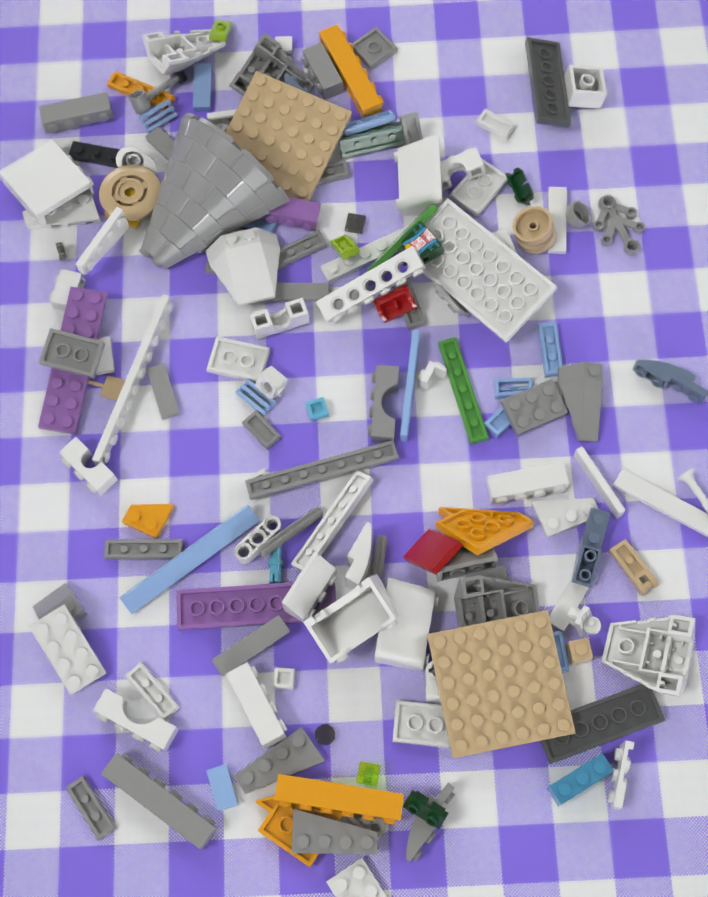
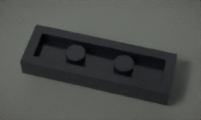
[68,141,120,168]

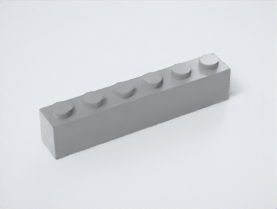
[101,753,218,850]

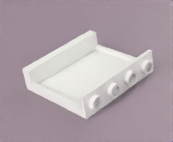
[0,140,95,226]

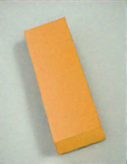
[107,71,175,110]

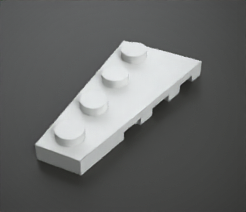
[22,191,101,230]
[76,207,130,275]

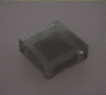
[345,213,366,234]

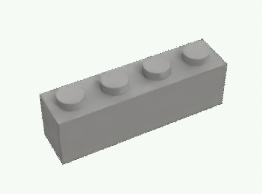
[39,92,114,133]

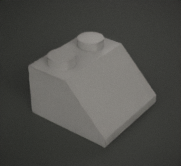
[32,583,88,622]

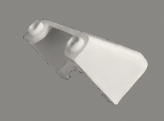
[394,135,443,216]
[304,574,399,664]
[375,578,439,671]

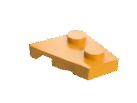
[122,504,175,539]

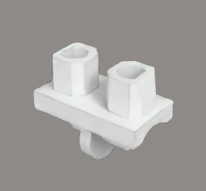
[567,605,601,637]

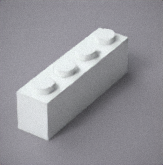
[486,462,569,505]
[226,662,287,749]

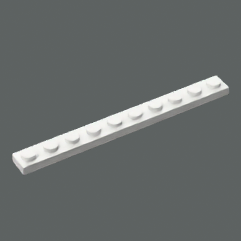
[92,294,173,466]

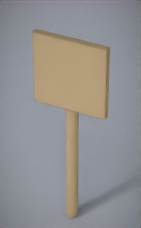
[88,375,125,401]

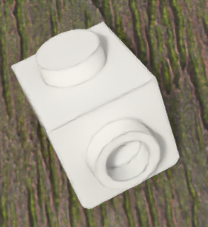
[418,361,447,390]

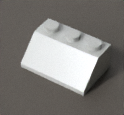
[281,551,338,623]

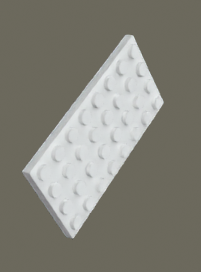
[398,199,557,343]

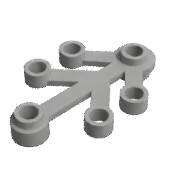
[593,195,645,256]

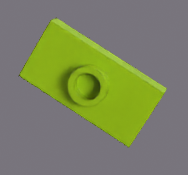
[209,20,232,42]
[330,234,360,260]

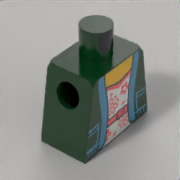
[401,221,445,266]

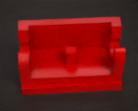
[373,285,418,323]

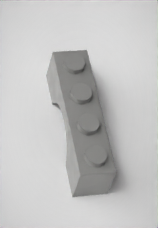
[368,365,399,443]

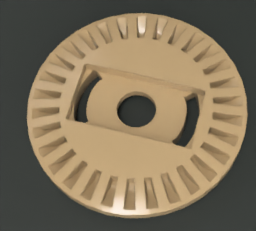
[99,165,161,221]

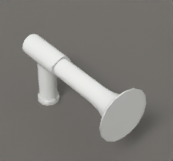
[677,468,708,513]

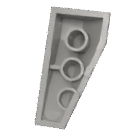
[558,362,603,443]

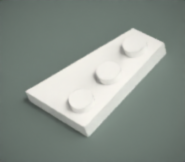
[531,498,598,538]
[608,741,634,810]

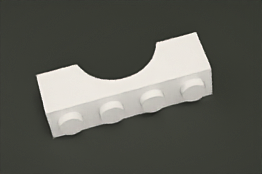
[93,689,179,752]

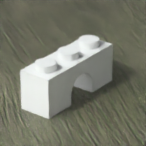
[441,147,486,191]
[249,297,310,340]
[59,437,118,496]

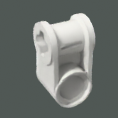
[425,662,440,702]

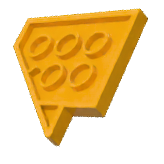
[436,507,534,556]
[255,782,343,868]

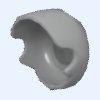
[565,200,591,228]

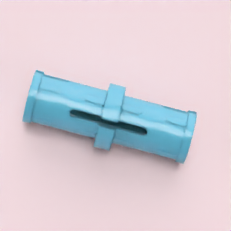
[268,545,284,584]

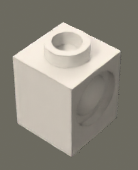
[255,366,288,400]

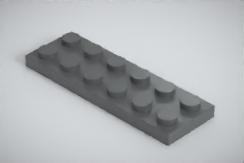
[525,37,571,128]
[540,684,665,765]

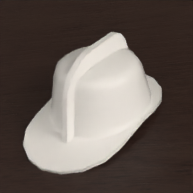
[116,147,157,183]

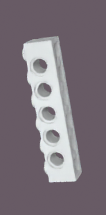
[316,246,426,323]

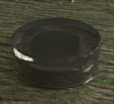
[55,242,67,261]
[315,724,335,746]

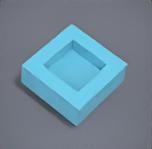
[305,397,329,422]

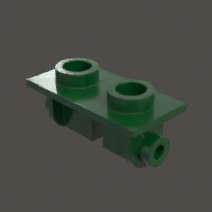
[505,167,534,205]
[403,790,449,829]

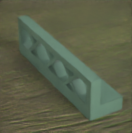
[338,121,405,158]

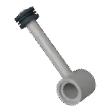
[129,70,188,114]

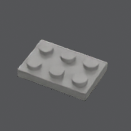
[38,328,105,379]
[500,379,568,436]

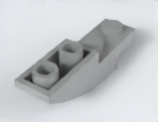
[406,782,455,863]

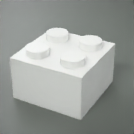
[564,65,607,108]

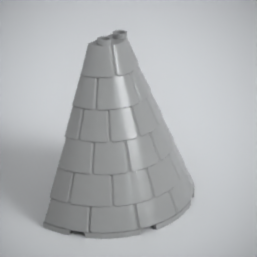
[139,113,290,269]

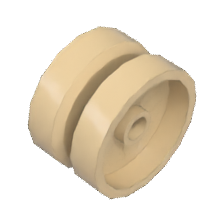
[512,206,556,254]

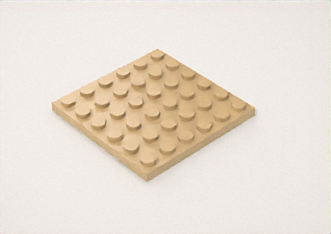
[225,71,352,201]
[427,610,576,758]

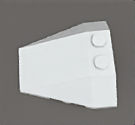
[142,29,226,75]
[206,227,280,306]
[602,615,696,697]

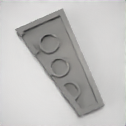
[234,727,325,794]
[292,809,378,855]

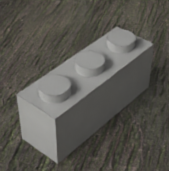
[301,43,343,99]

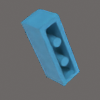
[547,753,614,806]

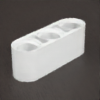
[234,516,282,564]

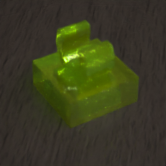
[356,761,381,787]

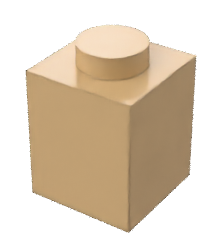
[565,638,593,666]

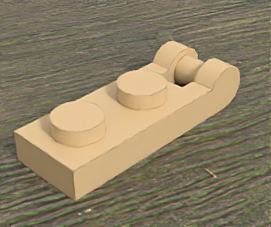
[609,539,659,596]

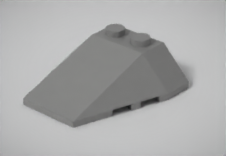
[229,33,314,96]
[454,575,540,628]

